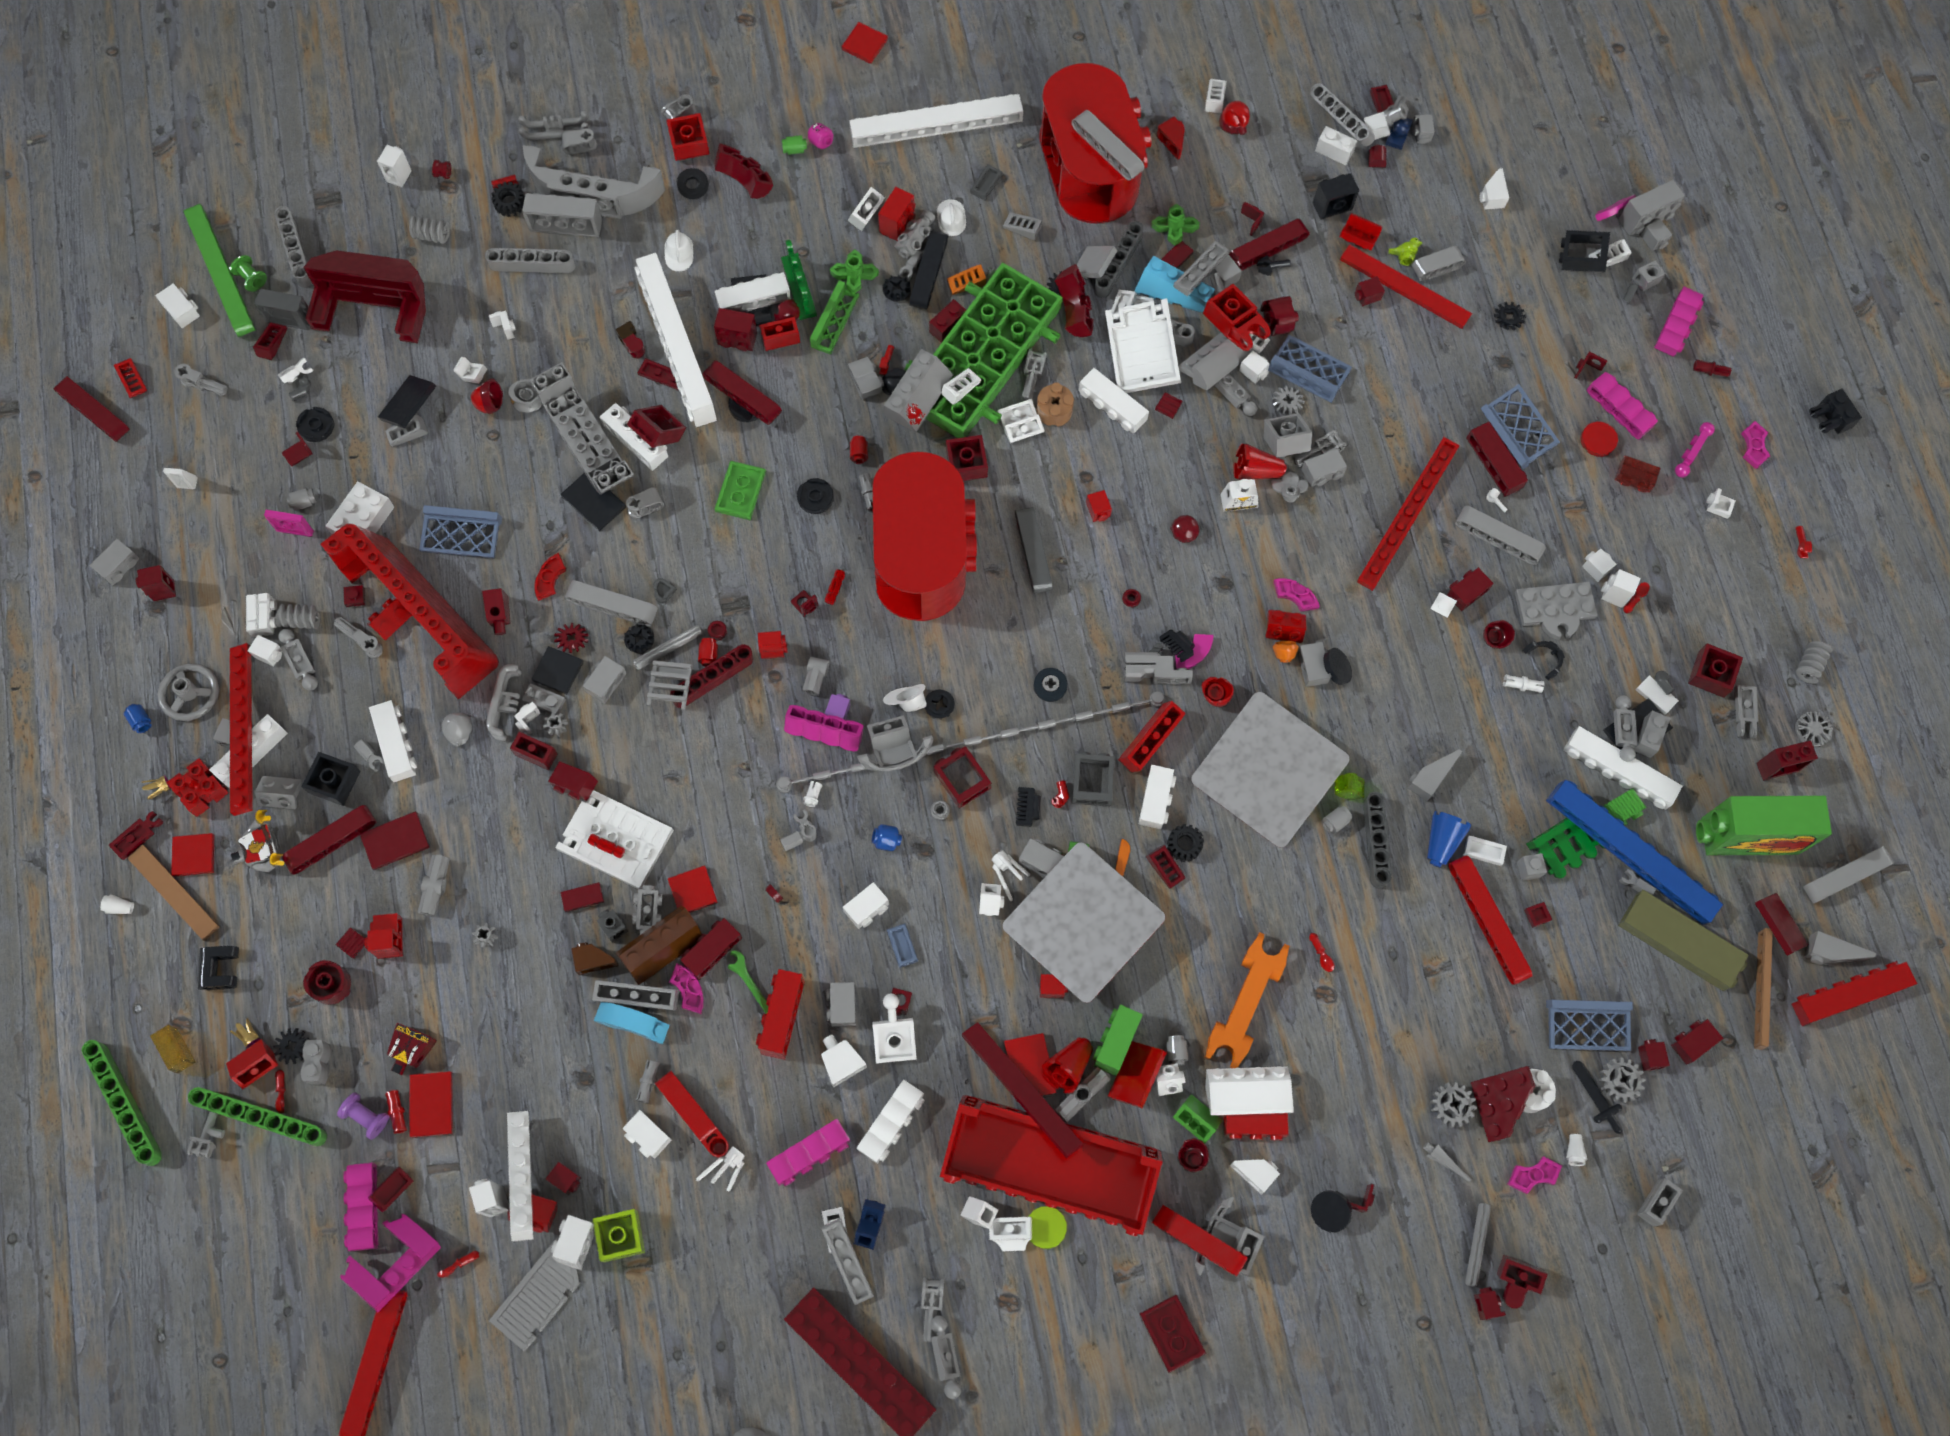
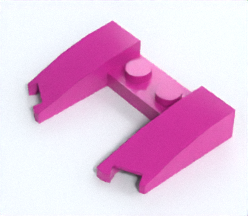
[340,1213,441,1313]

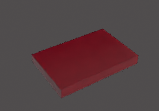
[360,811,430,870]
[1755,893,1809,956]
[1139,1294,1206,1373]

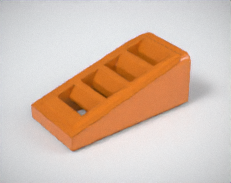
[947,264,986,295]

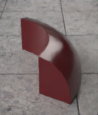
[715,143,773,199]
[1054,264,1093,337]

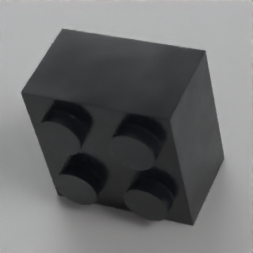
[1313,173,1359,220]
[301,752,361,806]

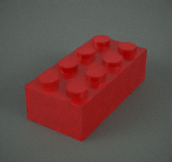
[756,969,805,1060]

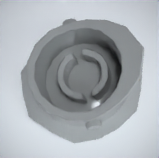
[508,379,542,413]

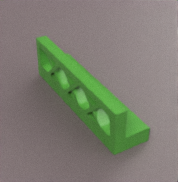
[810,280,859,355]

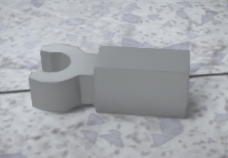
[899,250,923,281]
[354,739,385,772]
[1619,869,1657,895]

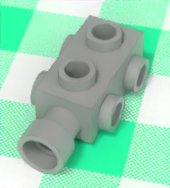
[894,210,935,259]
[632,885,662,935]

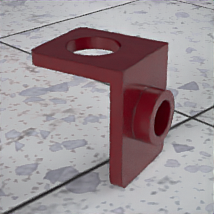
[1241,202,1264,236]
[1574,351,1607,379]
[282,431,313,466]
[791,590,818,617]
[887,988,912,1016]
[1350,1183,1375,1213]

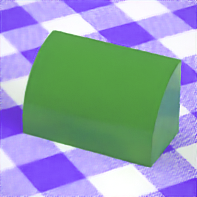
[1173,1094,1223,1144]

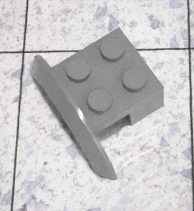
[857,715,933,772]
[1195,1197,1265,1276]

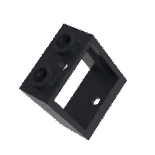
[1559,230,1610,272]

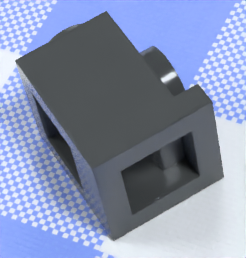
[596,909,628,943]

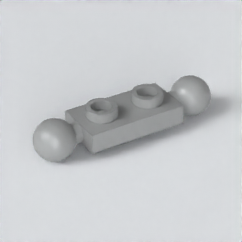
[1214,373,1257,416]
[278,629,318,691]
[1613,695,1638,762]
[931,1316,961,1399]

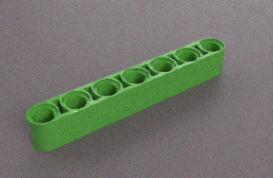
[82,1040,162,1166]
[188,1087,327,1146]

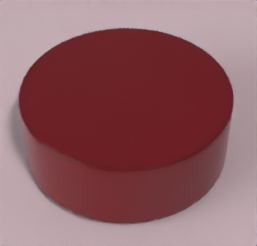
[708,621,727,641]
[765,884,783,903]

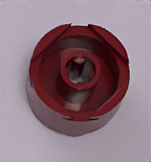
[1260,296,1299,336]
[303,960,351,1005]

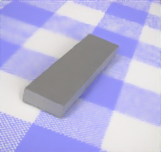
[1173,241,1229,297]
[821,1218,874,1305]

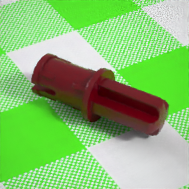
[1693,359,1732,377]

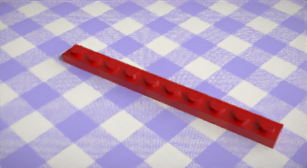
[1357,437,1460,591]
[230,643,253,816]

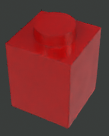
[1086,490,1112,522]
[1040,974,1069,998]

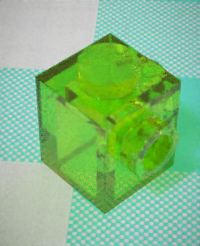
[1335,773,1365,801]

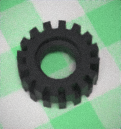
[491,182,525,217]
[1167,824,1204,862]

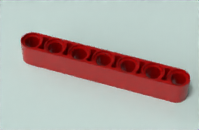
[1448,855,1532,985]
[339,1290,407,1436]

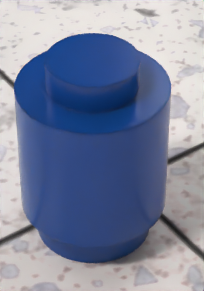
[124,704,152,733]

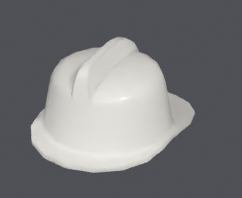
[937,199,966,236]
[665,230,693,272]
[883,684,927,712]

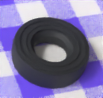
[677,168,709,199]

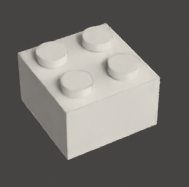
[551,1215,595,1270]

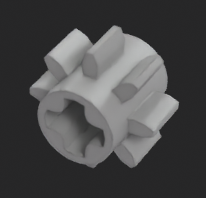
[1525,426,1550,450]
[543,712,569,737]
[472,923,499,949]

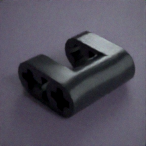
[197,946,239,990]

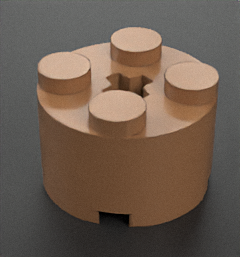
[1037,382,1074,426]

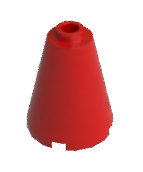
[1233,443,1287,480]
[1042,1037,1093,1093]

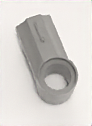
[803,656,830,696]

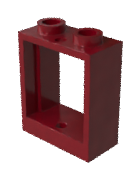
[627,405,687,448]
[1756,740,1818,781]
[933,746,992,809]

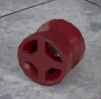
[432,160,452,179]

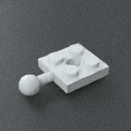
[872,993,917,1063]

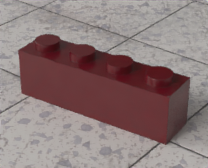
[1466,421,1528,497]

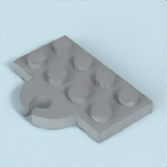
[1515,582,1598,640]

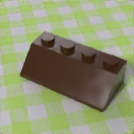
[616,905,703,985]

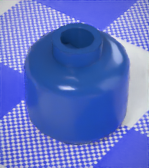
[872,824,902,851]

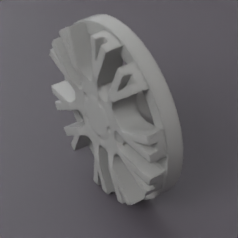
[1795,711,1833,747]

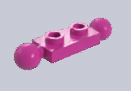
[1675,422,1715,478]

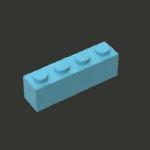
[1134,256,1215,313]

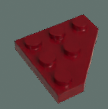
[1471,1066,1535,1142]

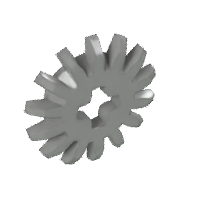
[1272,385,1305,415]

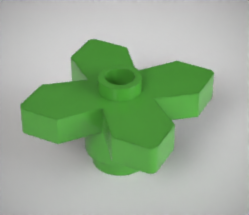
[1151,204,1200,246]
[830,250,879,294]

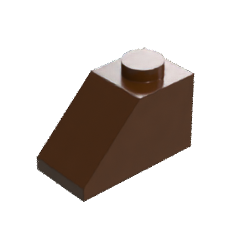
[571,942,618,975]

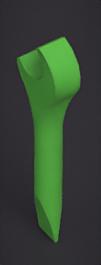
[728,951,768,1014]

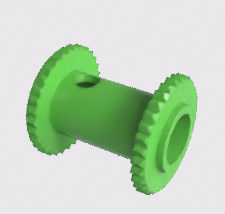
[230,255,267,292]

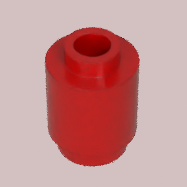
[850,436,868,464]
[698,638,718,667]

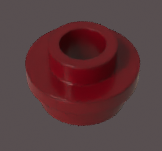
[1122,589,1141,607]

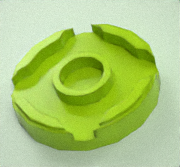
[1028,1206,1067,1249]

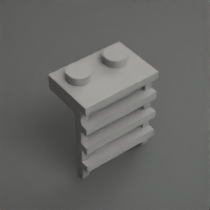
[647,660,695,710]

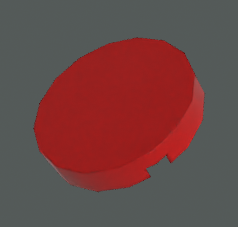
[1580,422,1618,457]

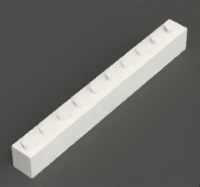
[849,94,1023,148]

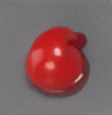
[1219,101,1250,135]
[470,378,503,414]

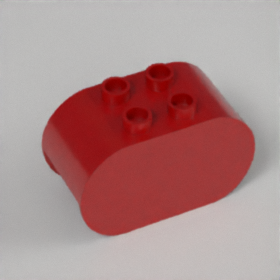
[1039,63,1151,223]
[873,452,977,621]

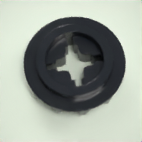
[883,275,911,301]
[624,623,654,653]
[925,689,955,719]

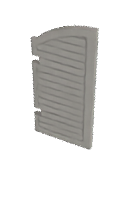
[489,1237,581,1352]

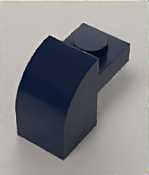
[854,1199,886,1250]

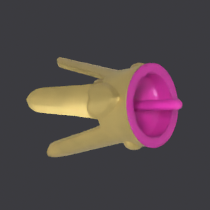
[141,775,171,800]
[230,1018,260,1048]

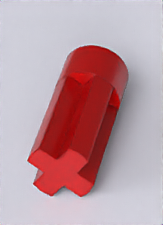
[491,175,518,189]

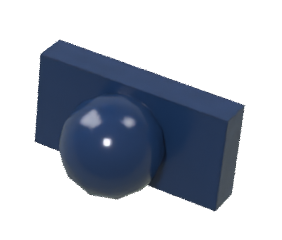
[1385,118,1413,150]

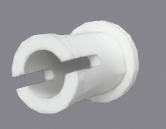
[803,781,822,807]

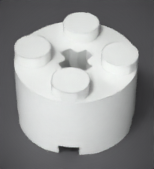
[1523,1069,1556,1113]

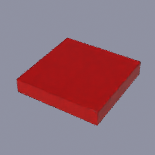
[841,22,888,64]
[171,833,215,877]
[667,865,718,913]

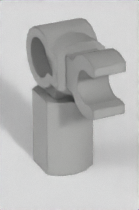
[780,809,817,852]

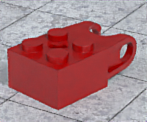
[1203,284,1271,351]

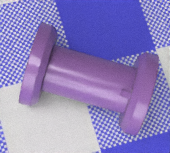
[337,1092,389,1140]

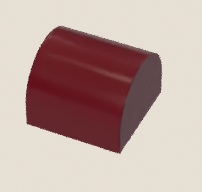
[1368,145,1387,168]

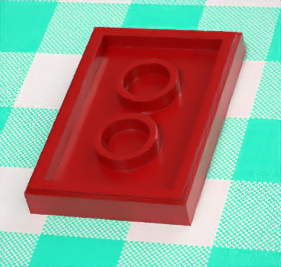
[1004,1033,1056,1102]
[1108,1041,1167,1109]
[410,1071,453,1138]

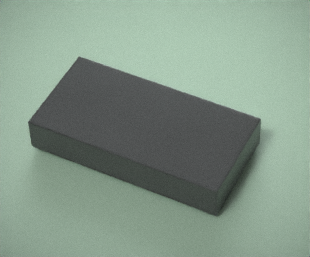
[970,164,1003,201]

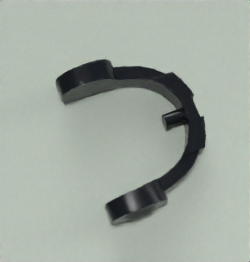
[1522,641,1565,681]

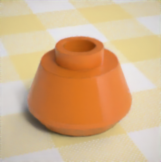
[1273,641,1299,663]

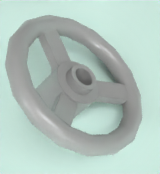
[157,663,220,721]

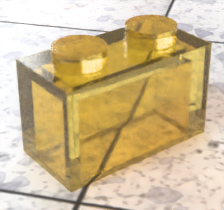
[150,1024,196,1074]

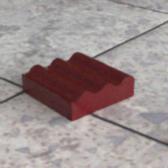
[1155,392,1183,419]
[335,927,365,959]

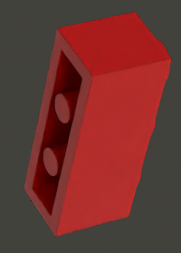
[1224,1113,1288,1141]

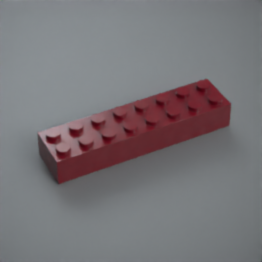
[783,1287,936,1436]

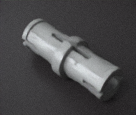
[858,473,873,512]
[636,1060,660,1104]

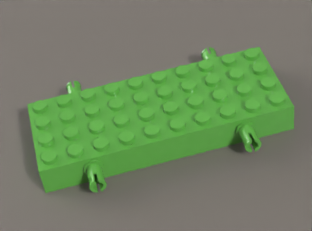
[905,262,1063,438]

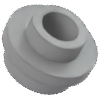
[930,800,950,820]

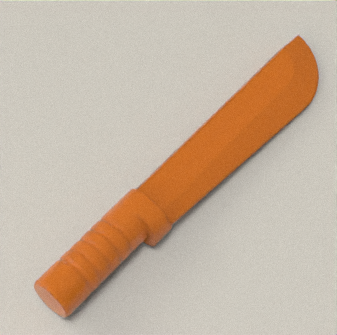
[1115,839,1130,876]

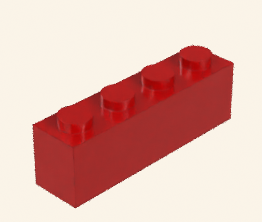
[1118,701,1186,773]

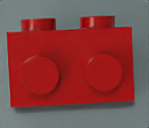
[1339,213,1383,251]
[367,598,412,641]
[1266,610,1306,643]

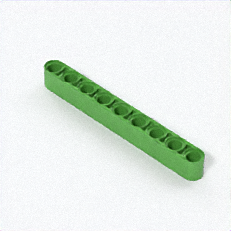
[183,204,256,337]

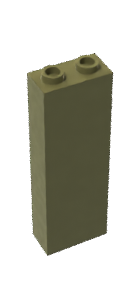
[1618,890,1748,991]

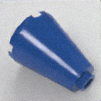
[1427,811,1471,868]

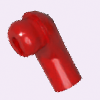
[1051,780,1069,808]

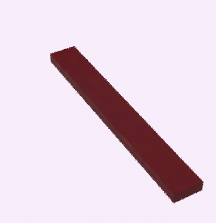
[962,1022,1083,1158]

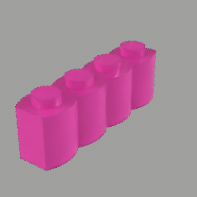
[1654,286,1704,357]
[1587,372,1658,440]
[784,705,864,751]
[766,1119,851,1186]
[343,1163,378,1252]

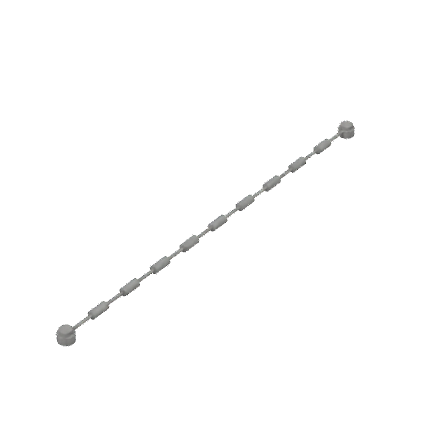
[776,691,1165,793]

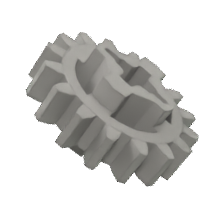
[1599,1058,1646,1103]
[1430,1082,1477,1128]

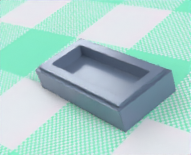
[887,924,918,968]

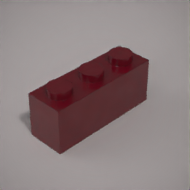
[681,918,742,980]

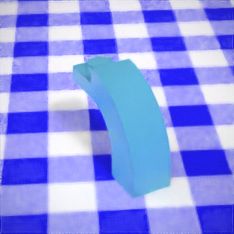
[594,1002,670,1044]

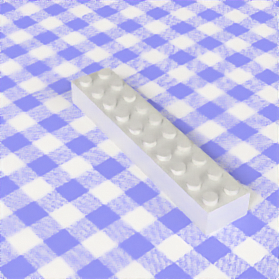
[634,253,717,427]

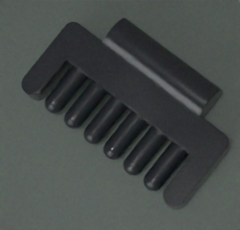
[1159,629,1195,662]
[1016,787,1041,827]

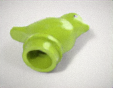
[1388,238,1422,266]

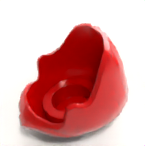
[1202,677,1234,707]

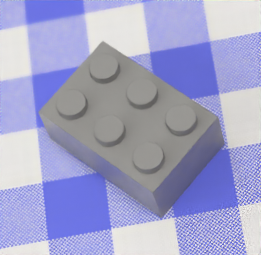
[1618,180,1685,236]

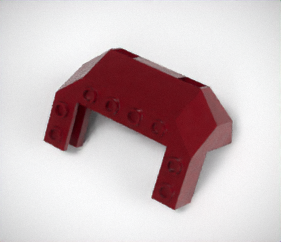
[303,250,426,343]

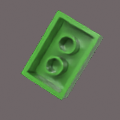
[1092,1004,1143,1076]

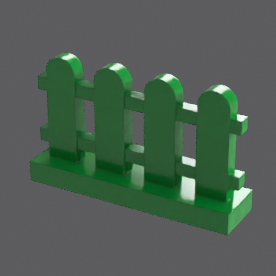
[781,240,817,320]
[1526,802,1606,879]

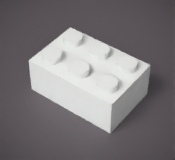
[326,481,394,534]

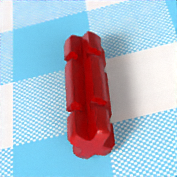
[825,569,845,605]
[587,834,625,858]

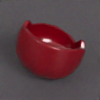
[774,299,800,321]
[1170,515,1200,543]
[1483,620,1515,649]
[1178,1138,1210,1173]

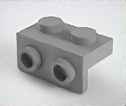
[255,776,302,809]

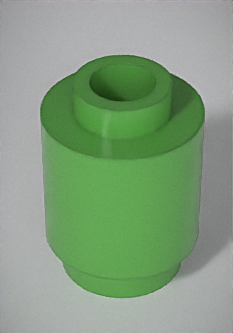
[782,135,807,155]

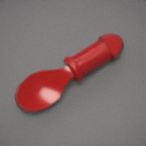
[1623,582,1650,613]
[1309,933,1335,972]
[275,1070,286,1114]
[437,1250,480,1278]

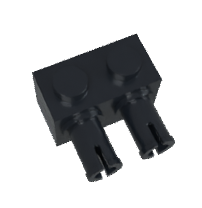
[1809,388,1862,434]

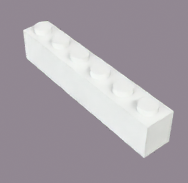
[1563,726,1683,810]
[507,1111,533,1241]

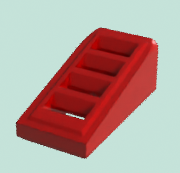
[114,358,148,398]

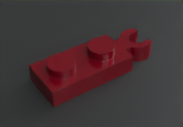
[108,811,164,861]

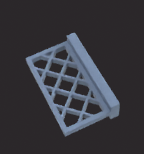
[1268,335,1352,403]
[1481,384,1560,469]
[419,505,502,559]
[1546,1000,1633,1051]

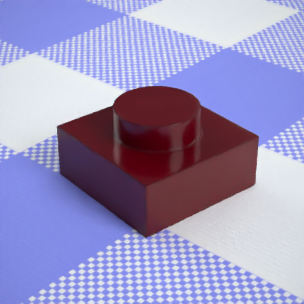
[343,585,365,607]
[1524,902,1552,928]

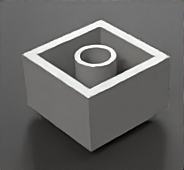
[1264,413,1312,458]

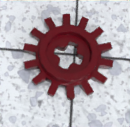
[554,623,589,653]

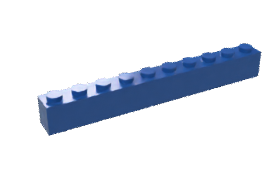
[1546,780,1723,925]

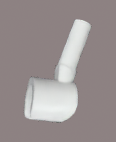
[1486,488,1508,513]

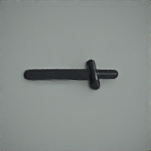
[1572,1061,1623,1134]

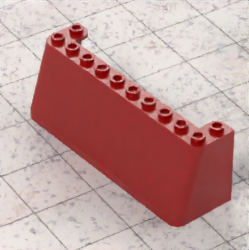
[320,523,499,700]
[940,1095,1163,1236]

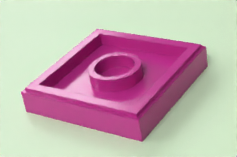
[264,509,314,537]

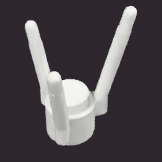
[992,850,1030,901]
[696,1146,745,1192]

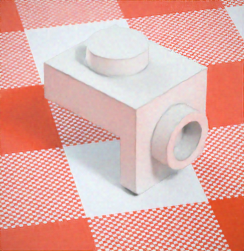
[489,311,516,340]
[454,357,487,384]
[1706,488,1736,519]
[514,702,541,735]

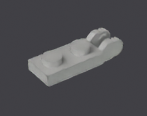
[1735,685,1758,738]

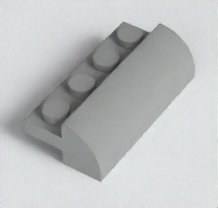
[1179,333,1254,390]

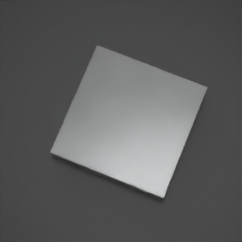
[1077,246,1117,278]

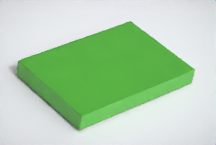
[714,461,766,520]

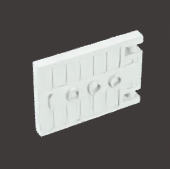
[1105,299,1181,393]
[555,790,674,889]

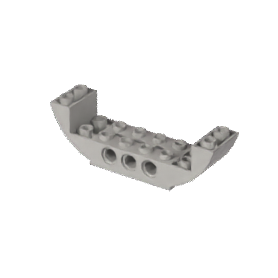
[523,145,665,219]
[530,362,634,494]

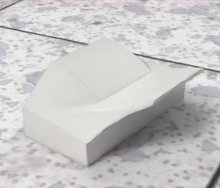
[989,1217,1032,1251]

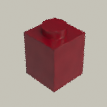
[1354,276,1385,307]
[1638,1039,1670,1071]
[546,1162,581,1195]

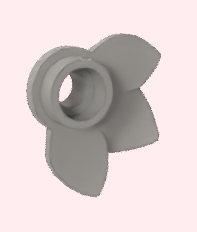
[1271,471,1308,502]

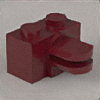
[1497,1254,1548,1309]

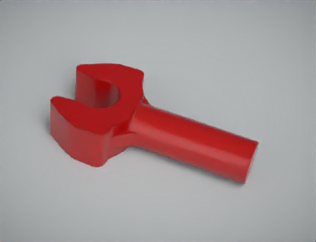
[879,345,894,375]
[1795,526,1812,558]

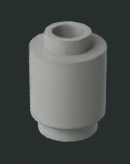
[287,488,317,511]
[1323,806,1353,834]
[1166,1035,1188,1066]

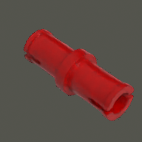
[385,1090,407,1134]

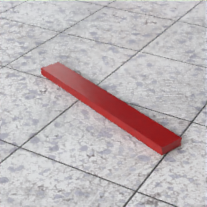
[1340,244,1472,329]

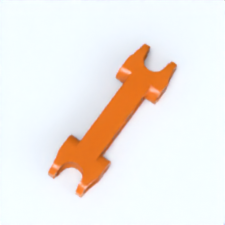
[1204,932,1290,1068]

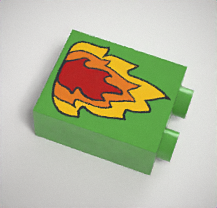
[1696,796,1832,855]

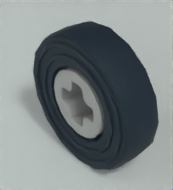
[1033,668,1068,702]

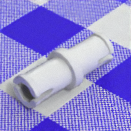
[1503,674,1544,693]

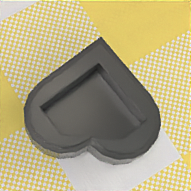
[653,578,677,603]

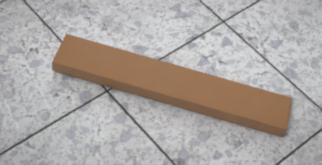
[127,845,220,941]
[1754,928,1773,1050]

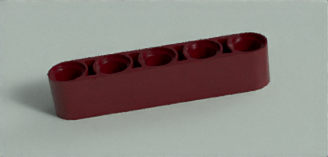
[1229,218,1310,271]
[702,360,782,425]
[53,376,130,442]
[670,644,754,708]
[281,805,377,875]

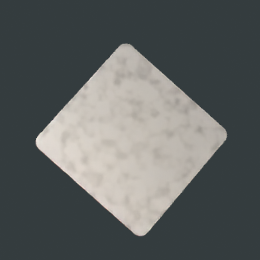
[1191,692,1349,847]
[1003,843,1165,1003]

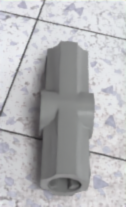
[418,855,450,917]
[1054,1067,1110,1123]

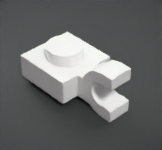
[278,357,313,384]

